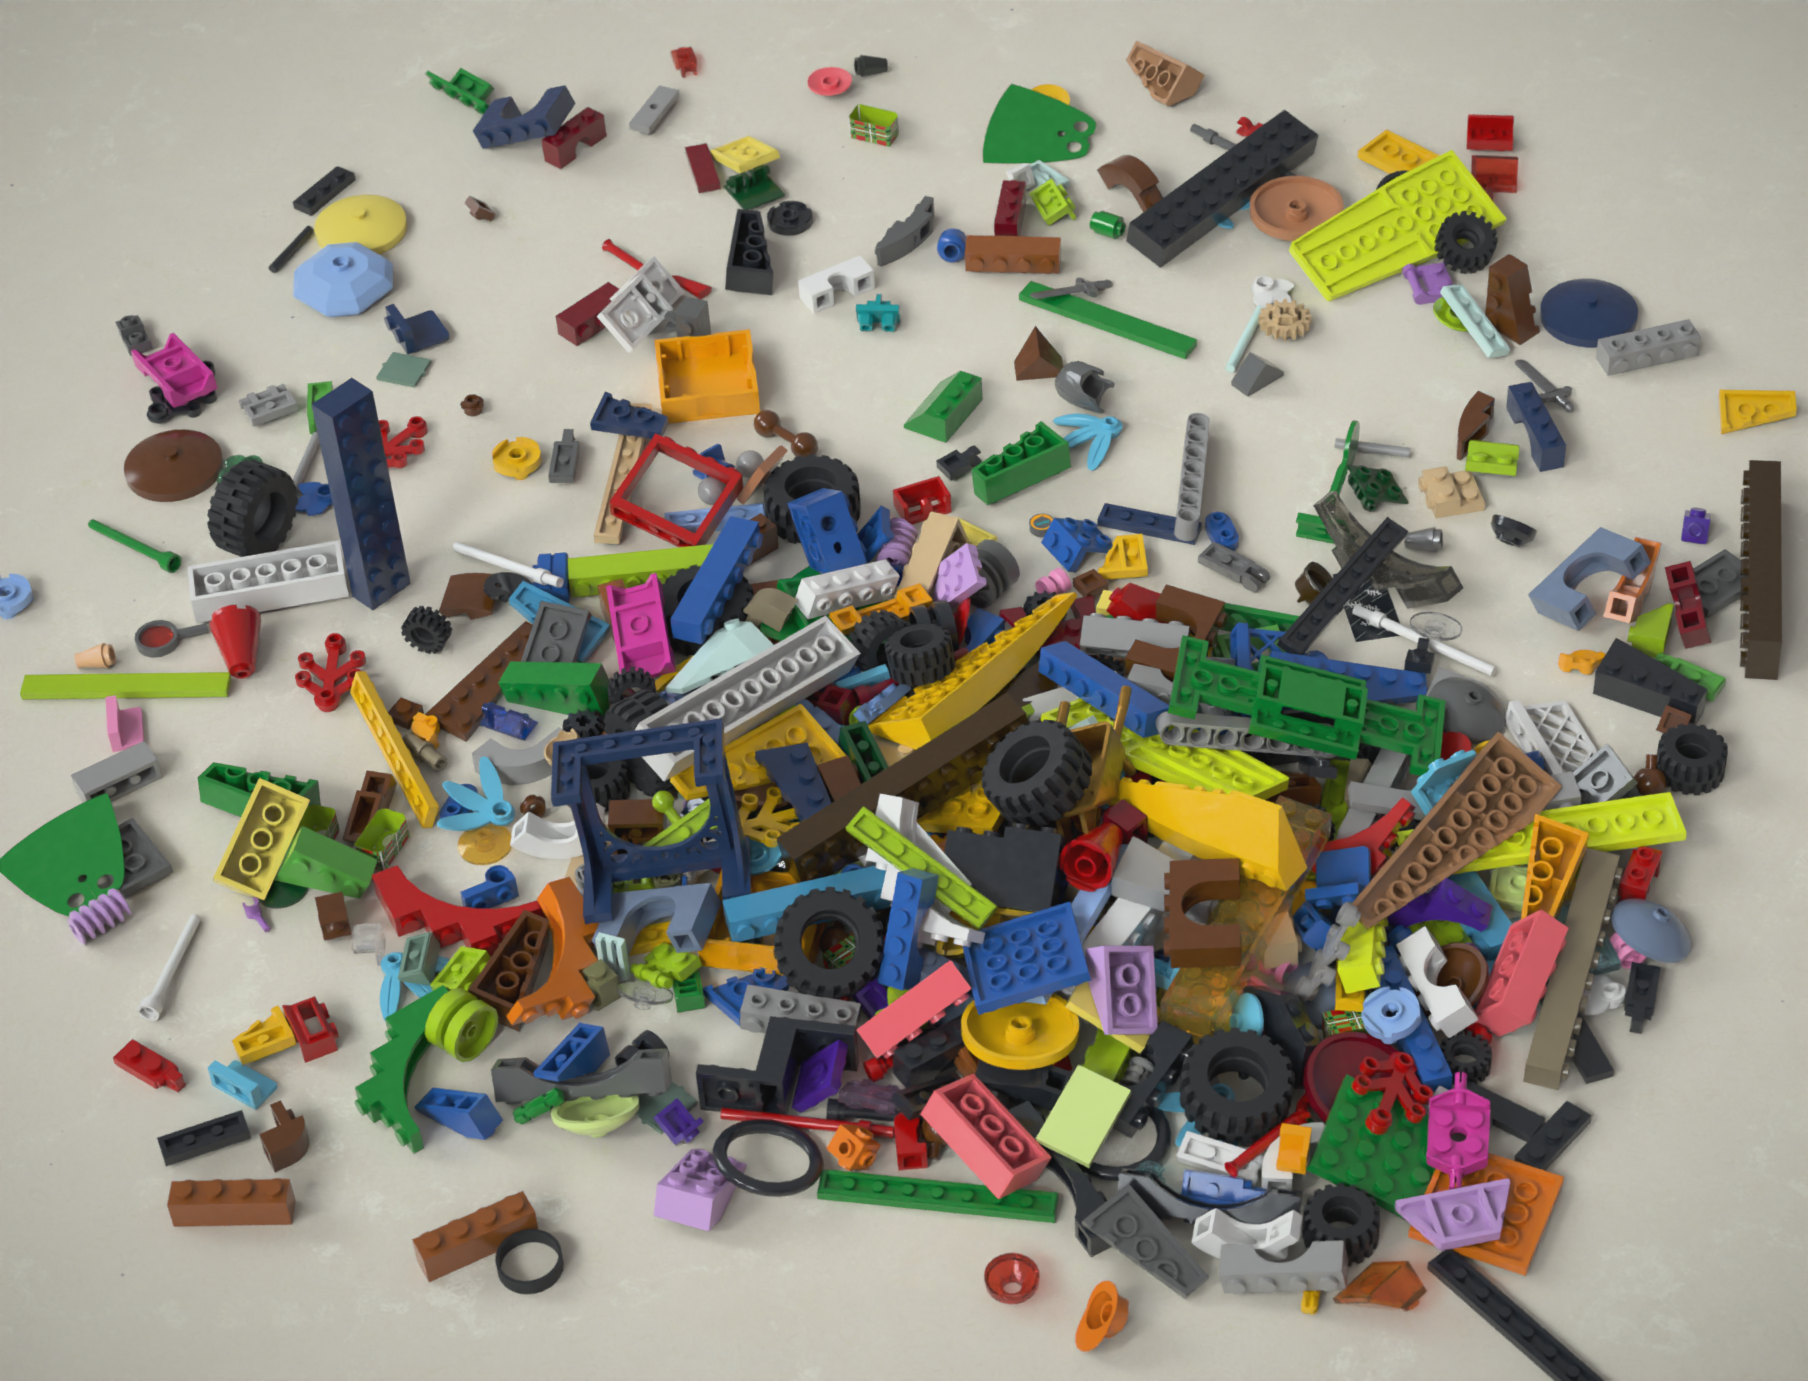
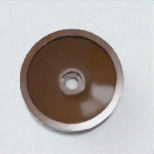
[1410,943,1489,1019]

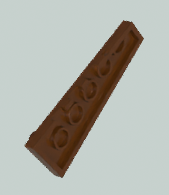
[425,621,533,742]

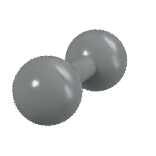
[698,450,764,505]

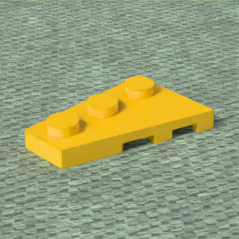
[1718,389,1797,434]

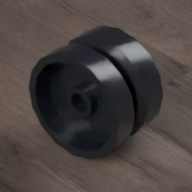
[909,599,959,651]

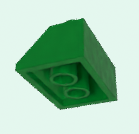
[903,370,983,443]

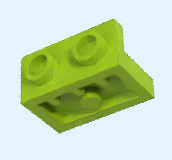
[1029,178,1077,226]
[1465,440,1520,476]
[430,946,490,991]

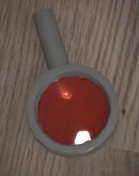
[134,620,209,658]

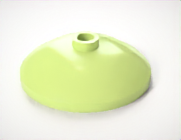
[551,1095,640,1138]

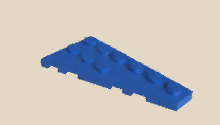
[1269,651,1427,711]

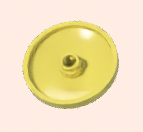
[314,195,407,254]

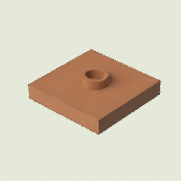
[737,445,788,505]

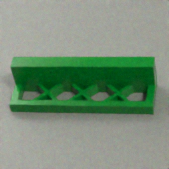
[1220,603,1299,632]

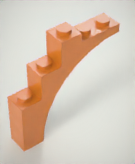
[506,877,599,1025]

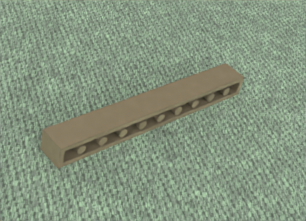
[1523,848,1623,1090]

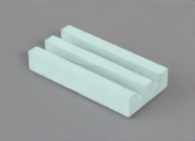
[1030,160,1070,188]
[595,932,631,983]

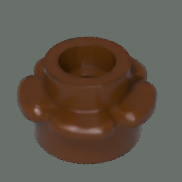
[460,394,484,416]
[520,794,546,818]

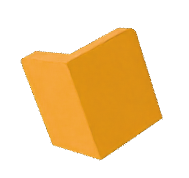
[1276,1123,1312,1175]

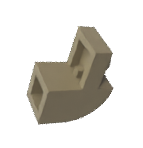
[743,588,797,632]

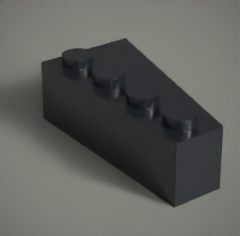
[725,209,773,295]
[1593,638,1707,725]

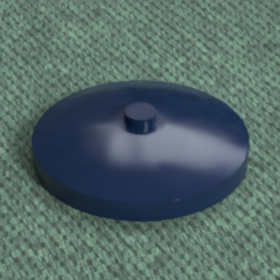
[1540,279,1638,348]

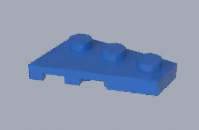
[702,967,790,1026]

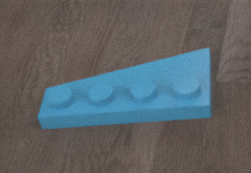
[509,581,611,663]

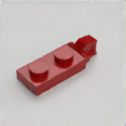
[113,1039,186,1093]

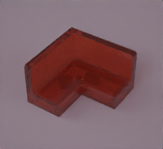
[1470,155,1518,201]

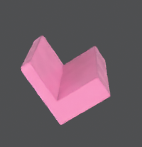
[105,695,144,752]

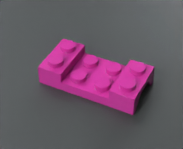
[131,332,218,408]
[606,573,676,678]

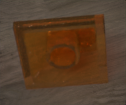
[1333,1261,1427,1311]

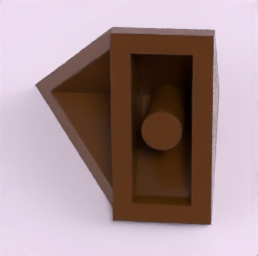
[1014,326,1064,381]

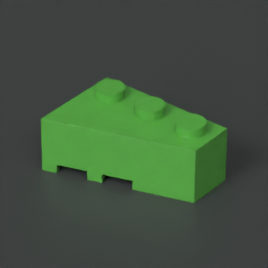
[274,826,377,899]

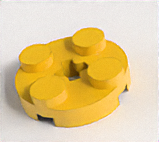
[492,437,542,480]

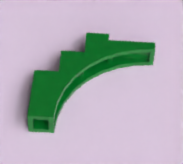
[355,985,449,1154]

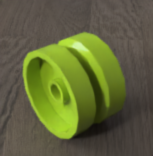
[425,988,498,1063]

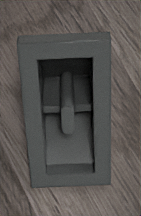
[1231,352,1284,397]

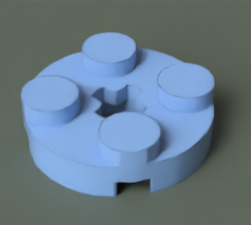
[0,574,34,619]
[1361,987,1422,1044]

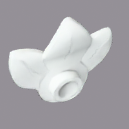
[1252,276,1295,308]
[1581,975,1627,1016]

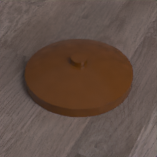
[124,429,223,502]

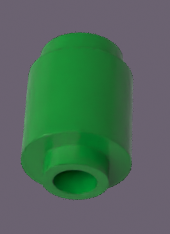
[1090,211,1126,239]

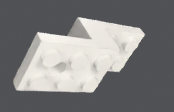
[597,256,685,353]

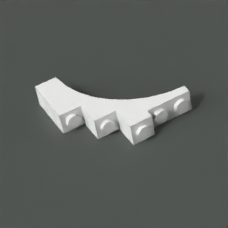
[865,794,985,948]

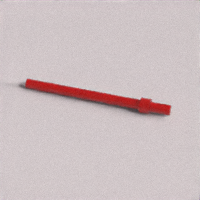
[720,1108,895,1138]

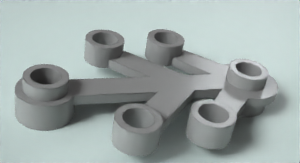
[1294,902,1361,1004]

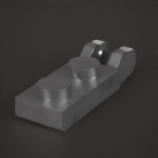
[1198,542,1270,592]

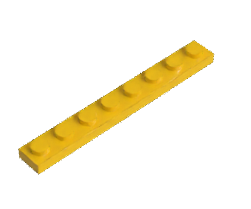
[350,671,439,828]

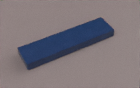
[1097,503,1202,545]

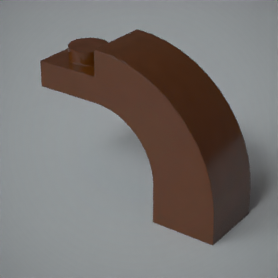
[1097,155,1163,212]

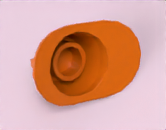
[1075,1280,1129,1352]

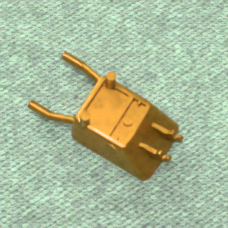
[1052,686,1137,843]

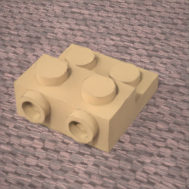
[1418,466,1485,518]

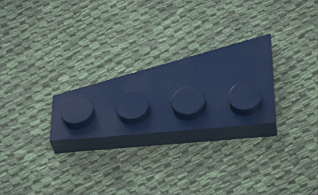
[754,743,831,822]

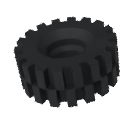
[1434,211,1498,274]

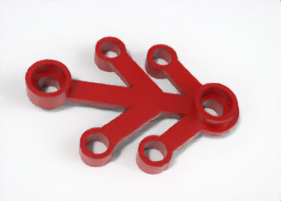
[379,416,428,468]
[295,633,366,712]
[1352,1052,1433,1135]

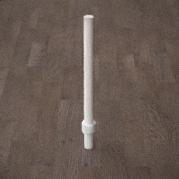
[453,542,564,588]
[1352,604,1496,677]

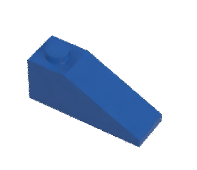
[533,1022,610,1082]
[414,1088,503,1140]

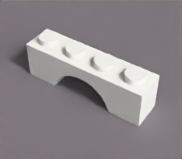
[1396,927,1479,1038]

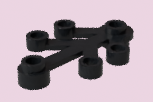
[147,361,217,424]

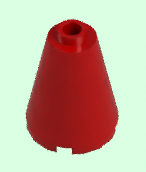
[209,605,261,679]
[1059,823,1123,892]

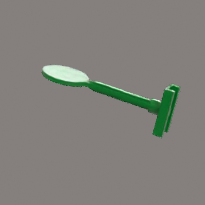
[1296,420,1360,546]

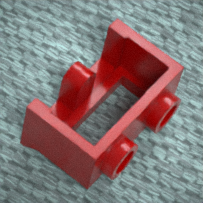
[893,476,952,525]
[1616,846,1663,904]
[282,996,339,1063]

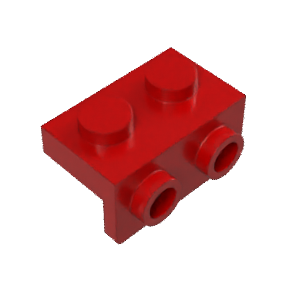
[1466,114,1514,151]

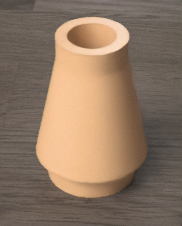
[75,643,116,668]

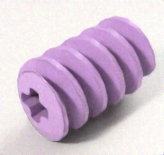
[877,517,918,571]
[68,888,131,945]

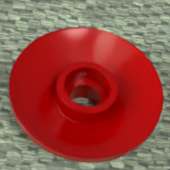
[953,597,970,647]

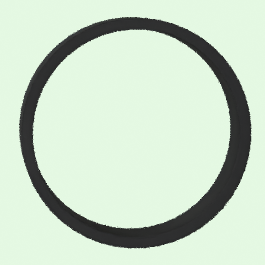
[495,1229,564,1294]

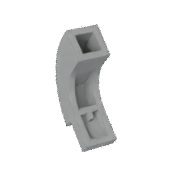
[472,727,566,785]

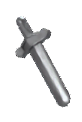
[1030,278,1112,299]
[1515,359,1574,413]

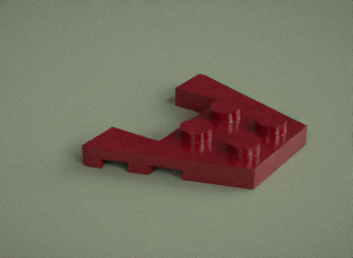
[999,596,1099,658]

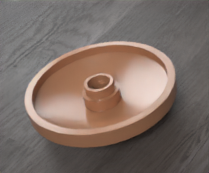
[1250,176,1344,241]

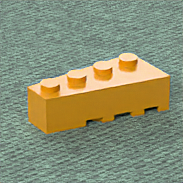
[1521,814,1589,920]

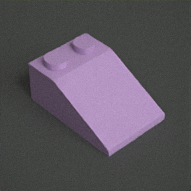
[1085,946,1158,1035]

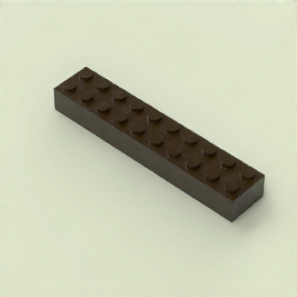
[1740,460,1782,680]
[776,693,1029,883]

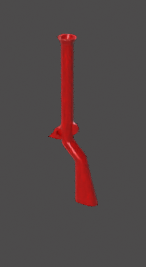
[602,239,712,299]
[1224,1093,1311,1177]

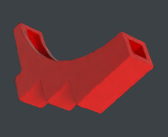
[1293,797,1416,884]
[372,865,547,957]

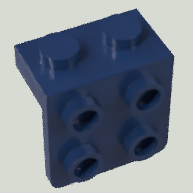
[384,304,450,355]

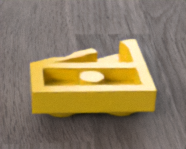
[232,1005,297,1065]

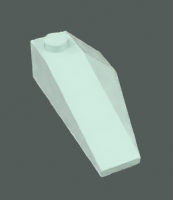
[665,619,773,694]

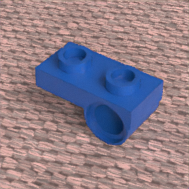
[460,865,519,909]

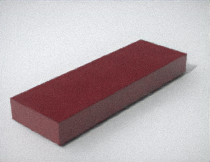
[685,143,721,193]

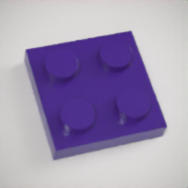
[792,1039,848,1113]

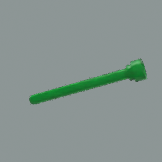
[88,519,182,573]

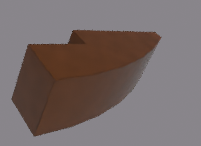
[1457,391,1495,461]
[342,770,397,843]

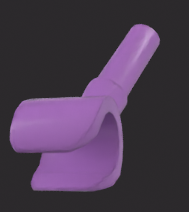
[243,897,271,932]

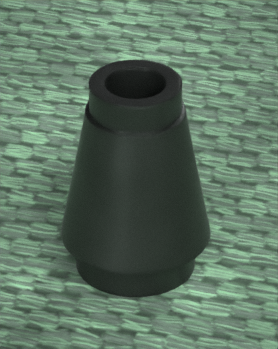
[854,55,888,77]

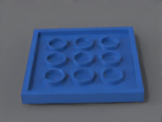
[963,902,1091,1015]

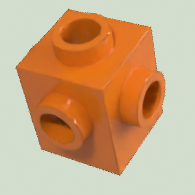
[826,1124,881,1171]

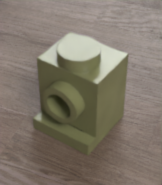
[583,959,621,1011]

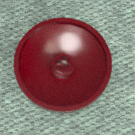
[1303,1032,1417,1123]

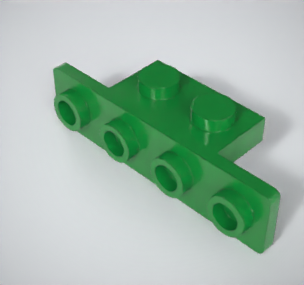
[425,68,494,115]

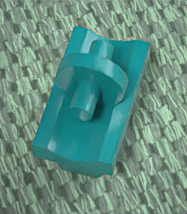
[856,294,901,332]

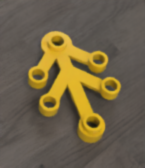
[739,787,799,848]

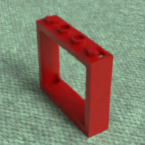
[609,433,744,547]

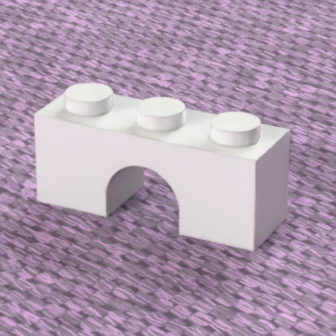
[798,256,875,314]

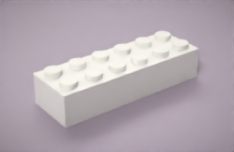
[187,540,349,623]

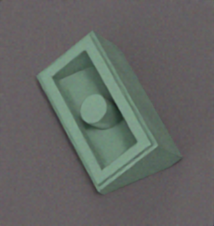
[398,932,440,985]

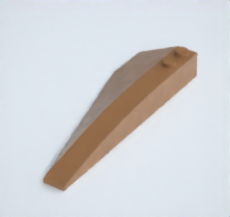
[1352,732,1562,929]

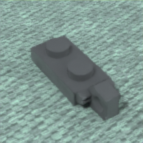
[548,429,580,483]

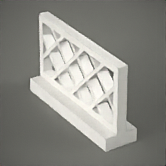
[1505,700,1598,775]

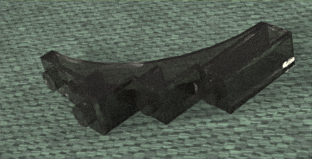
[1313,491,1464,609]

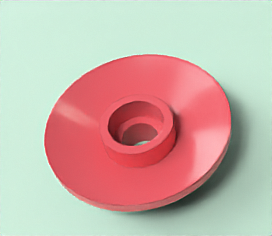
[807,67,852,96]

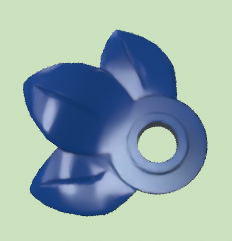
[295,482,333,516]

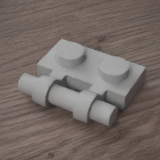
[238,384,299,427]

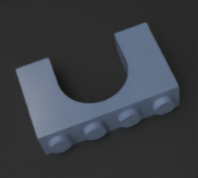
[1528,527,1651,631]
[592,883,721,959]

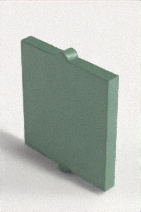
[376,352,431,388]
[635,1082,698,1134]

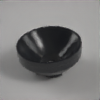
[1490,514,1537,548]

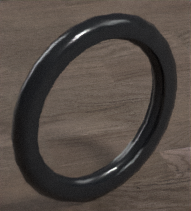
[1077,1107,1172,1181]
[712,1119,824,1197]

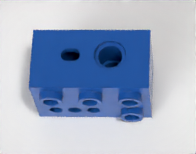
[787,488,867,574]

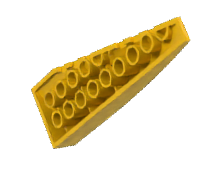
[867,592,1077,750]
[1108,777,1307,891]

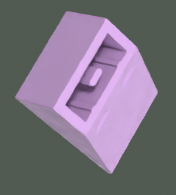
[654,1149,746,1231]

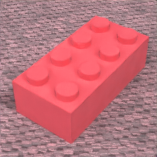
[1475,910,1569,1037]
[857,960,971,1059]
[921,1074,1052,1199]

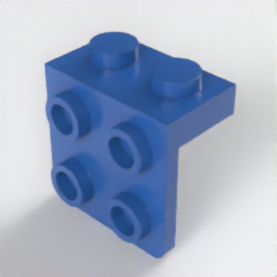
[1041,517,1112,573]
[1305,846,1371,910]

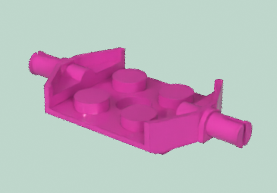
[1426,1072,1490,1190]

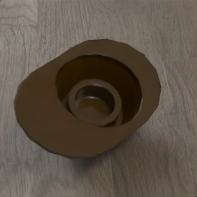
[1295,561,1333,605]

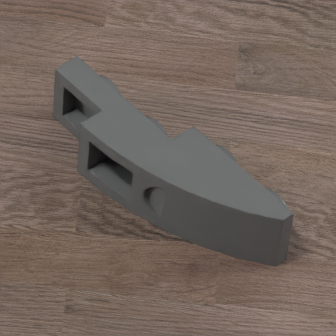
[875,196,935,267]

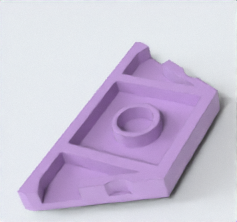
[929,543,986,612]
[1395,1178,1510,1251]

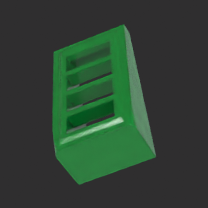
[672,969,705,1013]

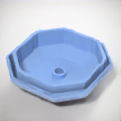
[293,242,393,317]

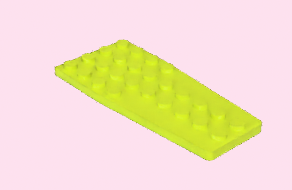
[1289,150,1506,301]
[1041,698,1289,800]

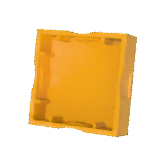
[654,329,760,424]
[698,870,827,976]

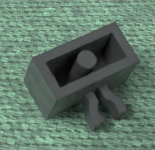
[664,297,711,337]

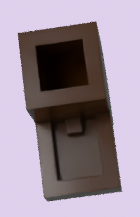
[315,892,352,941]
[259,1100,309,1172]

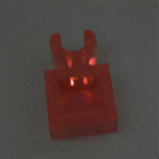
[670,46,697,78]

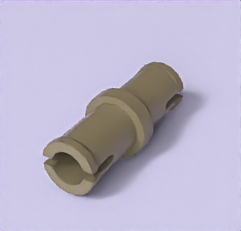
[402,732,448,772]

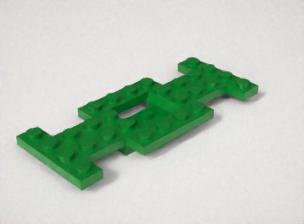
[1168,635,1446,776]

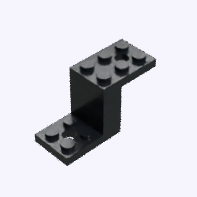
[695,1016,859,1115]

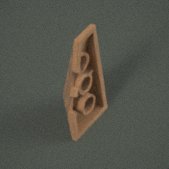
[1126,40,1205,106]

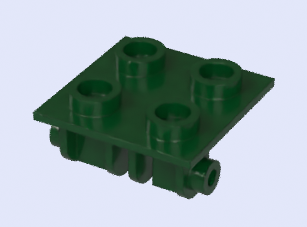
[724,165,785,210]
[1347,465,1409,512]

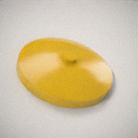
[961,993,1079,1070]

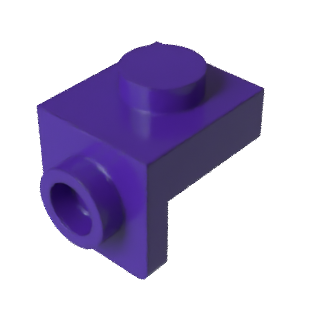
[1681,507,1711,544]
[852,978,889,1020]
[653,1098,704,1145]

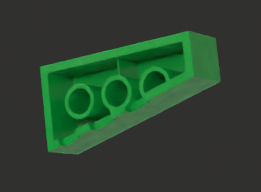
[971,421,1071,505]
[498,661,610,717]
[197,762,321,817]

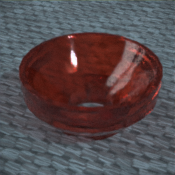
[984,1253,1040,1304]

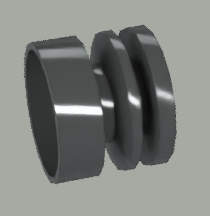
[969,539,1020,608]

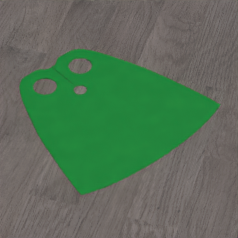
[983,84,1096,164]
[0,793,124,916]

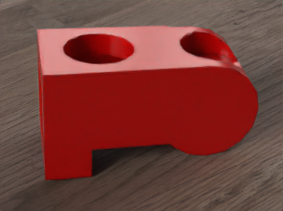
[894,1113,928,1171]

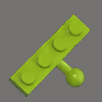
[643,791,717,847]

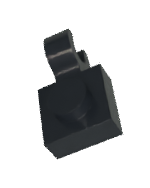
[936,445,982,481]
[1404,637,1435,674]

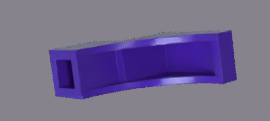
[1387,878,1493,932]

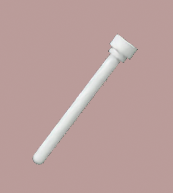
[137,914,200,1021]

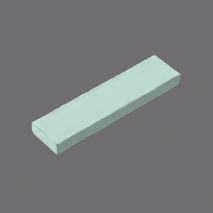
[1440,284,1511,358]

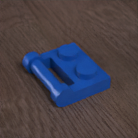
[857,505,894,564]

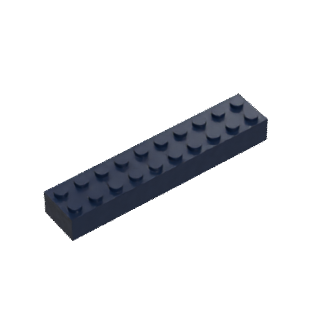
[311,378,411,610]

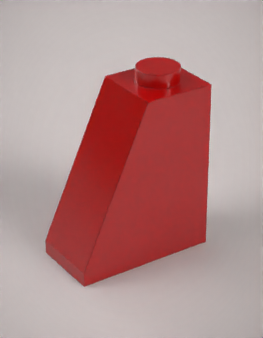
[1106,583,1168,624]

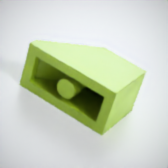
[1627,603,1674,658]

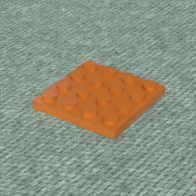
[1408,1153,1564,1276]

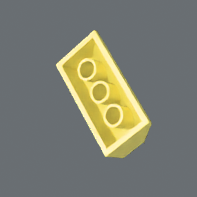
[213,778,310,901]

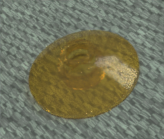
[458,823,512,865]

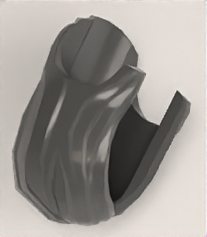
[1055,361,1114,414]

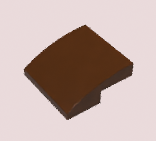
[439,573,500,620]

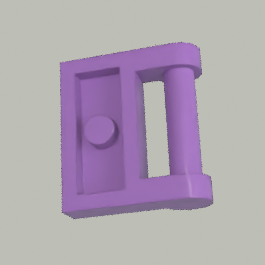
[1402,263,1453,305]

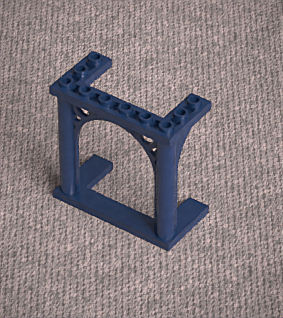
[551,718,752,924]

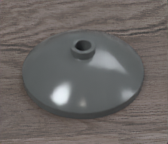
[1428,676,1506,744]

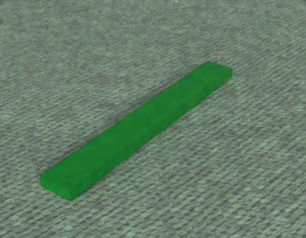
[1019,281,1197,359]
[817,1169,1059,1223]

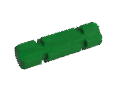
[513,1088,565,1125]

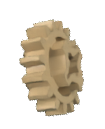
[1259,299,1311,341]

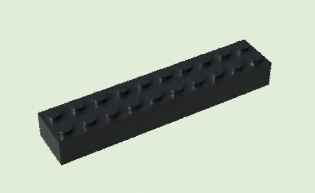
[1126,109,1319,268]

